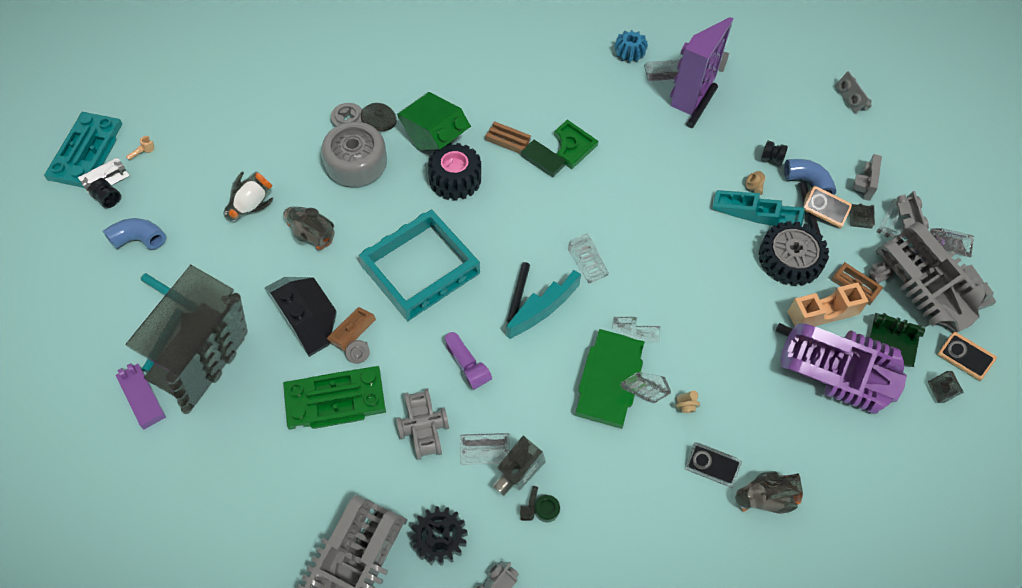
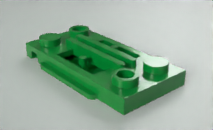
[575,329,645,429]
[283,366,386,430]

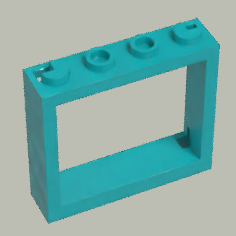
[359,209,480,322]

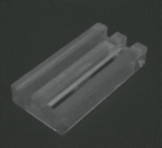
[876,198,909,240]

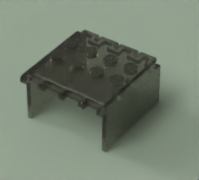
[125,264,248,414]

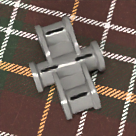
[396,388,449,460]

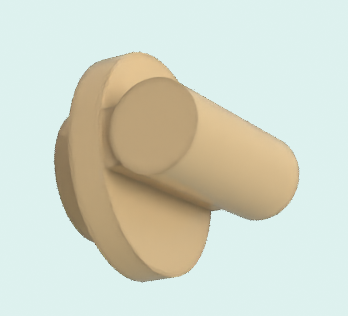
[746,171,765,195]
[676,390,701,413]

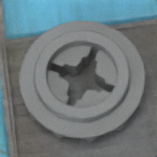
[331,103,364,127]

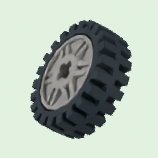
[759,221,829,286]

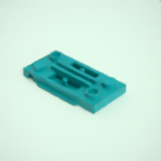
[44,111,123,188]

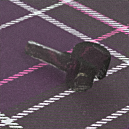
[520,486,538,521]

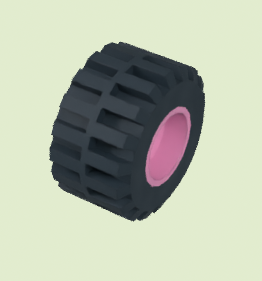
[428,143,481,200]

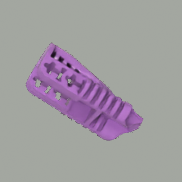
[780,323,907,414]

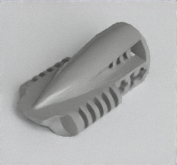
[875,222,986,332]
[296,495,408,588]

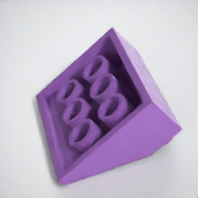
[670,17,734,115]

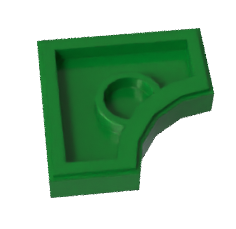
[554,119,599,169]

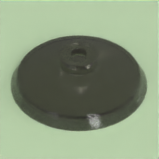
[360,103,397,131]

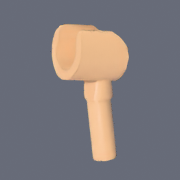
[126,136,154,160]

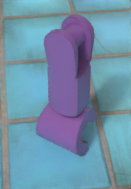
[445,332,492,390]

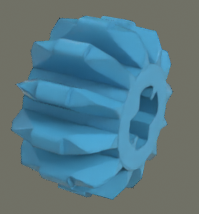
[614,30,648,63]

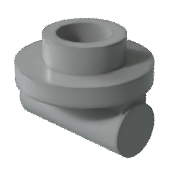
[868,262,894,284]
[345,340,370,364]

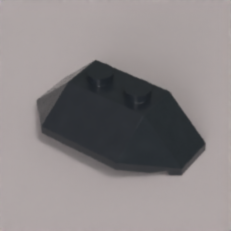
[265,277,337,357]

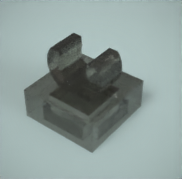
[850,204,875,229]
[928,371,964,403]

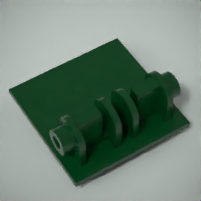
[870,313,925,367]

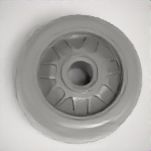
[321,122,387,187]

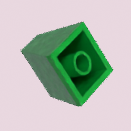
[397,92,471,150]

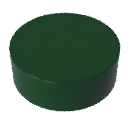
[534,495,560,522]

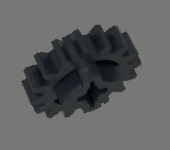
[410,506,468,566]

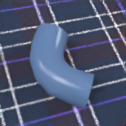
[784,159,837,195]
[102,218,166,249]

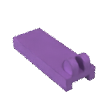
[115,363,166,430]

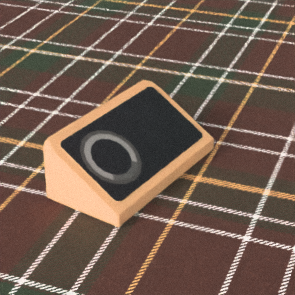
[803,186,852,228]
[937,332,997,381]

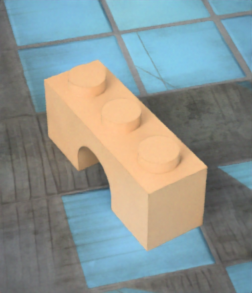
[787,282,869,326]

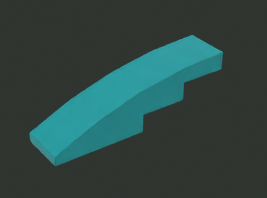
[712,190,805,227]
[506,270,581,339]

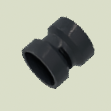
[761,140,788,166]
[88,178,121,208]

